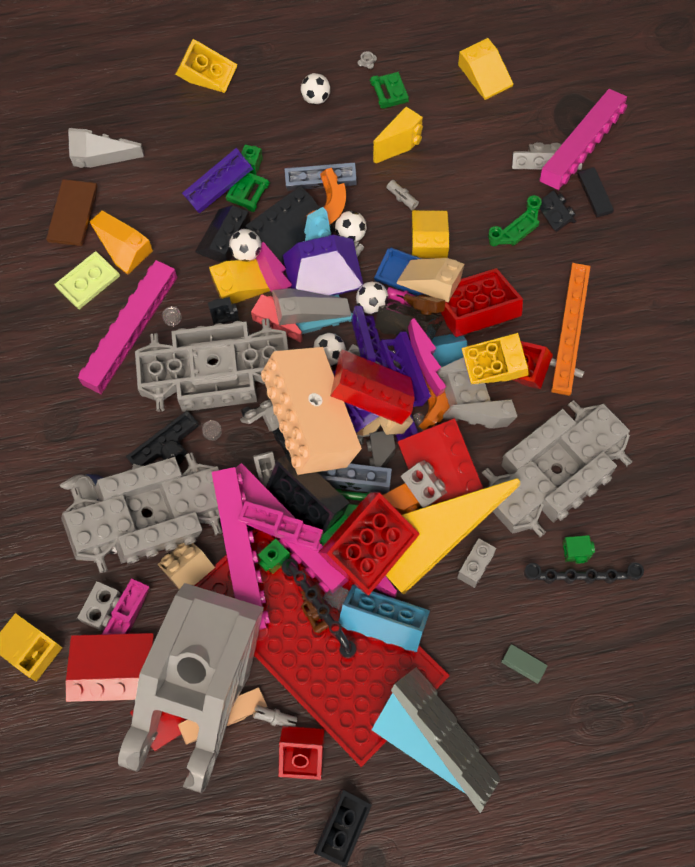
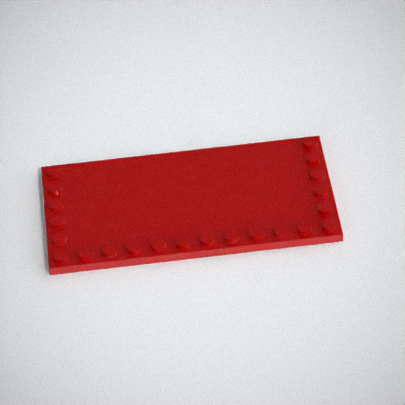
[194,528,450,768]

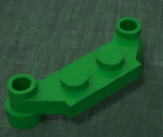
[488,195,542,246]

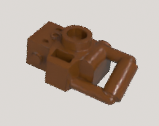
[403,294,445,315]
[301,585,328,633]

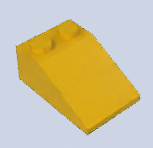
[458,38,513,100]
[175,39,237,93]
[373,107,423,163]
[412,210,449,259]
[209,259,271,304]

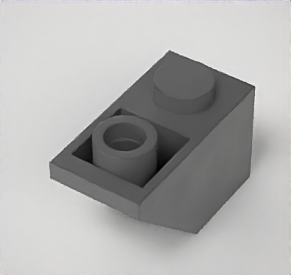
[366,431,395,468]

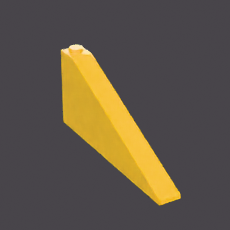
[386,479,521,594]

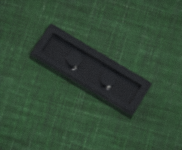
[577,167,614,218]

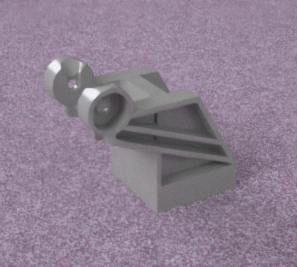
[118,583,264,793]

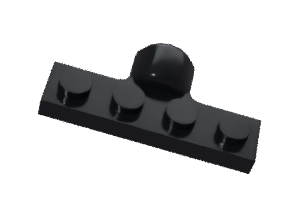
[126,411,199,466]

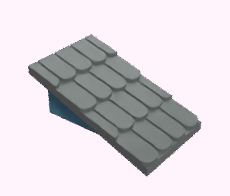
[372,667,500,813]

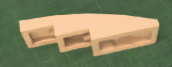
[178,688,267,745]

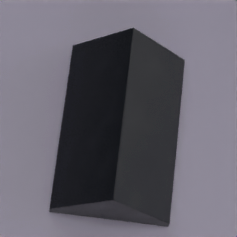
[314,789,372,867]

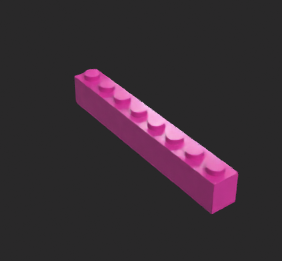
[540,89,627,190]
[78,260,177,394]
[236,463,349,595]
[212,467,270,630]

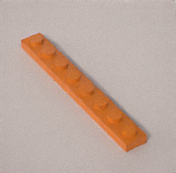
[551,263,590,396]

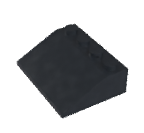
[245,186,335,267]
[266,453,350,534]

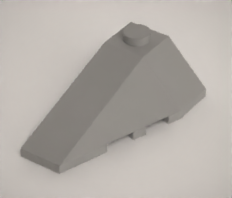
[68,128,144,168]
[272,288,351,325]

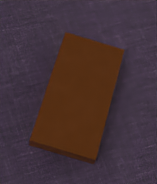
[46,179,98,246]

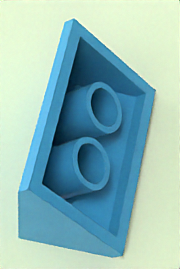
[410,334,467,367]

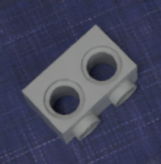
[401,460,447,508]
[457,539,496,588]
[77,581,122,631]

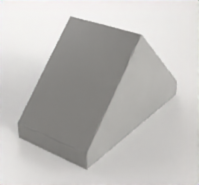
[253,451,275,488]

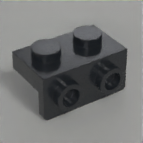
[540,190,577,232]
[208,297,239,325]

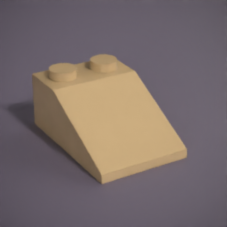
[397,258,464,302]

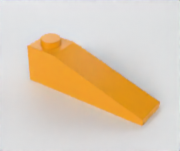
[90,211,153,275]

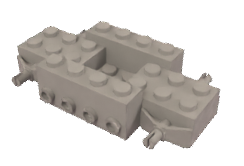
[135,319,288,412]
[482,400,633,537]
[61,453,223,573]

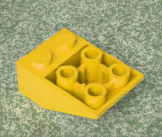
[462,333,528,384]
[0,613,62,682]

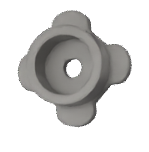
[358,51,377,69]

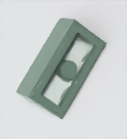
[501,644,548,684]

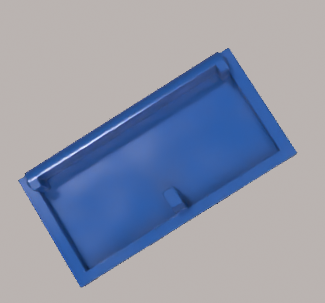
[374,248,432,297]

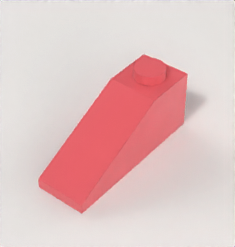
[251,295,303,342]

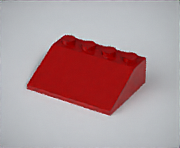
[441,268,523,337]
[330,349,415,425]
[397,418,483,507]
[318,492,420,595]
[66,633,154,702]

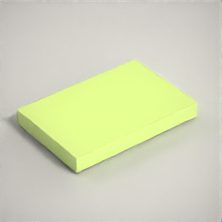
[54,251,120,309]

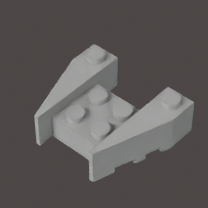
[437,357,517,428]

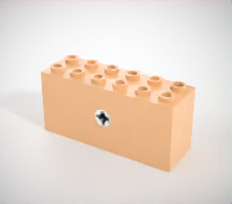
[261,347,362,475]

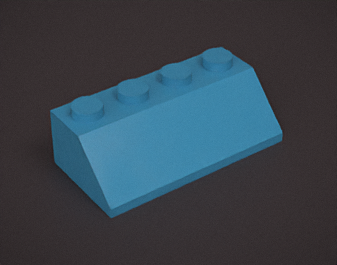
[338,585,430,652]

